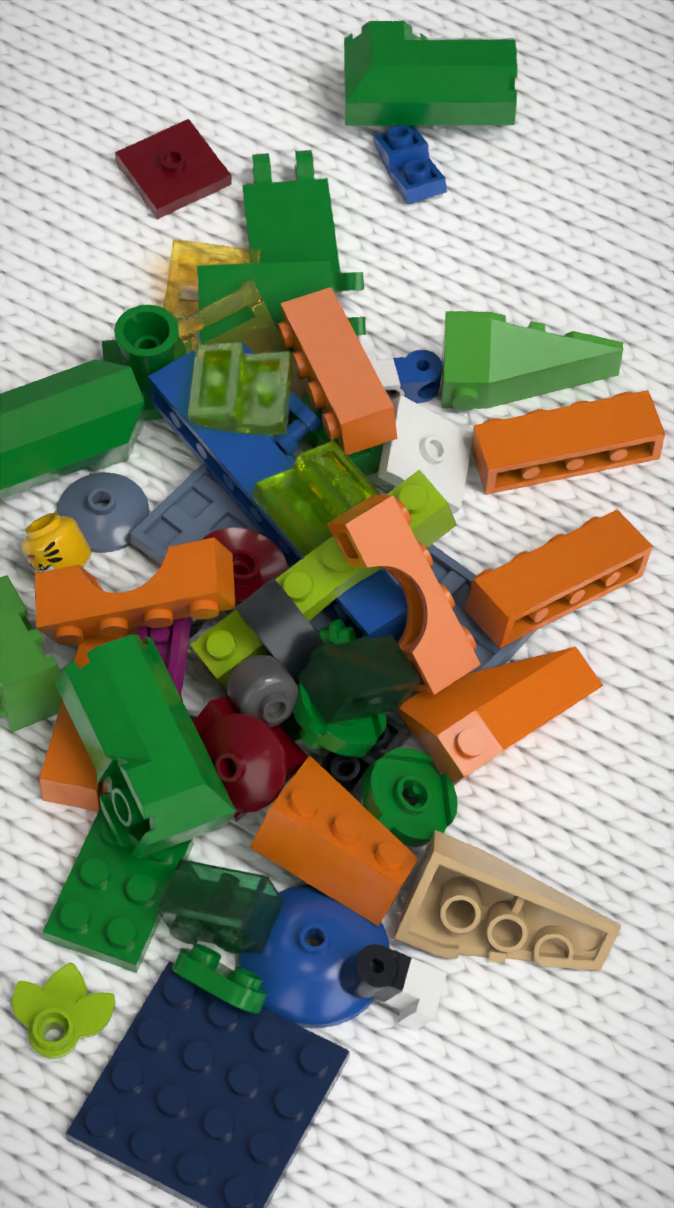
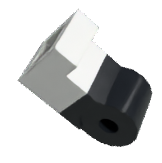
[340,944,447,1031]

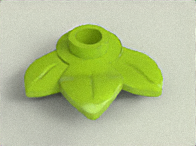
[12,962,115,1059]

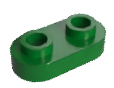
[172,943,268,1013]

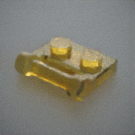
[163,239,262,320]
[175,279,288,367]

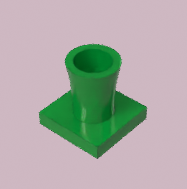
[102,304,192,421]

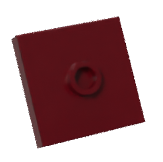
[115,118,232,219]

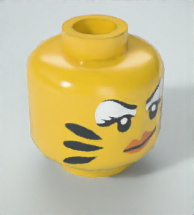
[22,512,92,573]

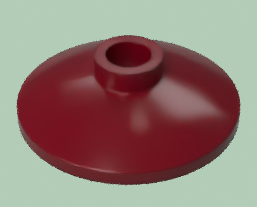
[202,527,288,604]
[202,713,287,813]

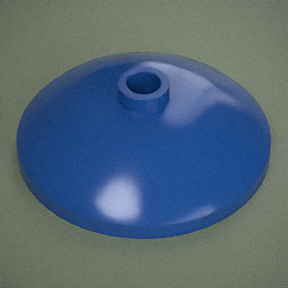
[239,884,390,1028]

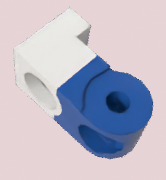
[365,350,442,404]

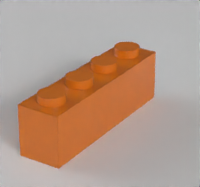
[277,287,398,456]
[471,390,665,495]
[465,509,653,649]
[39,627,138,812]

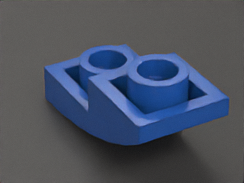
[373,126,447,204]

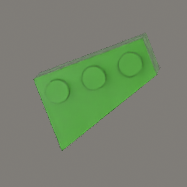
[0,575,62,733]

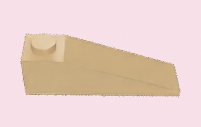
[394,830,621,971]

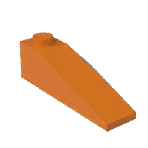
[395,646,603,786]

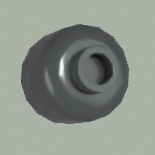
[227,655,299,727]

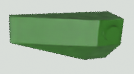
[441,311,624,411]

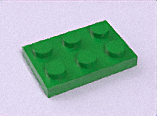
[42,807,194,973]

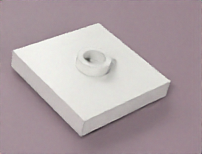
[377,395,473,514]

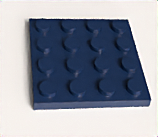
[65,961,350,1208]

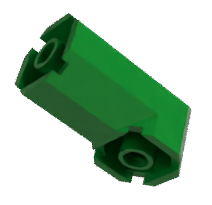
[343,21,517,126]
[0,359,144,500]
[55,634,236,859]

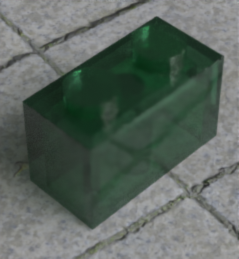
[297,635,421,724]
[157,859,284,954]

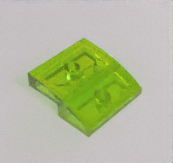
[188,342,293,435]
[252,440,382,556]

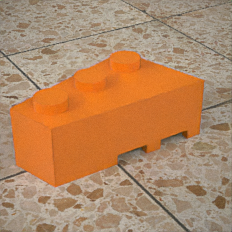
[250,756,419,926]

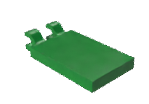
[242,150,342,293]
[197,260,366,355]

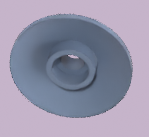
[57,472,149,553]

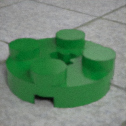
[292,666,386,758]
[361,748,458,847]

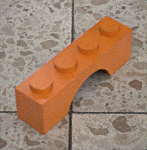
[327,494,481,695]
[34,538,236,645]

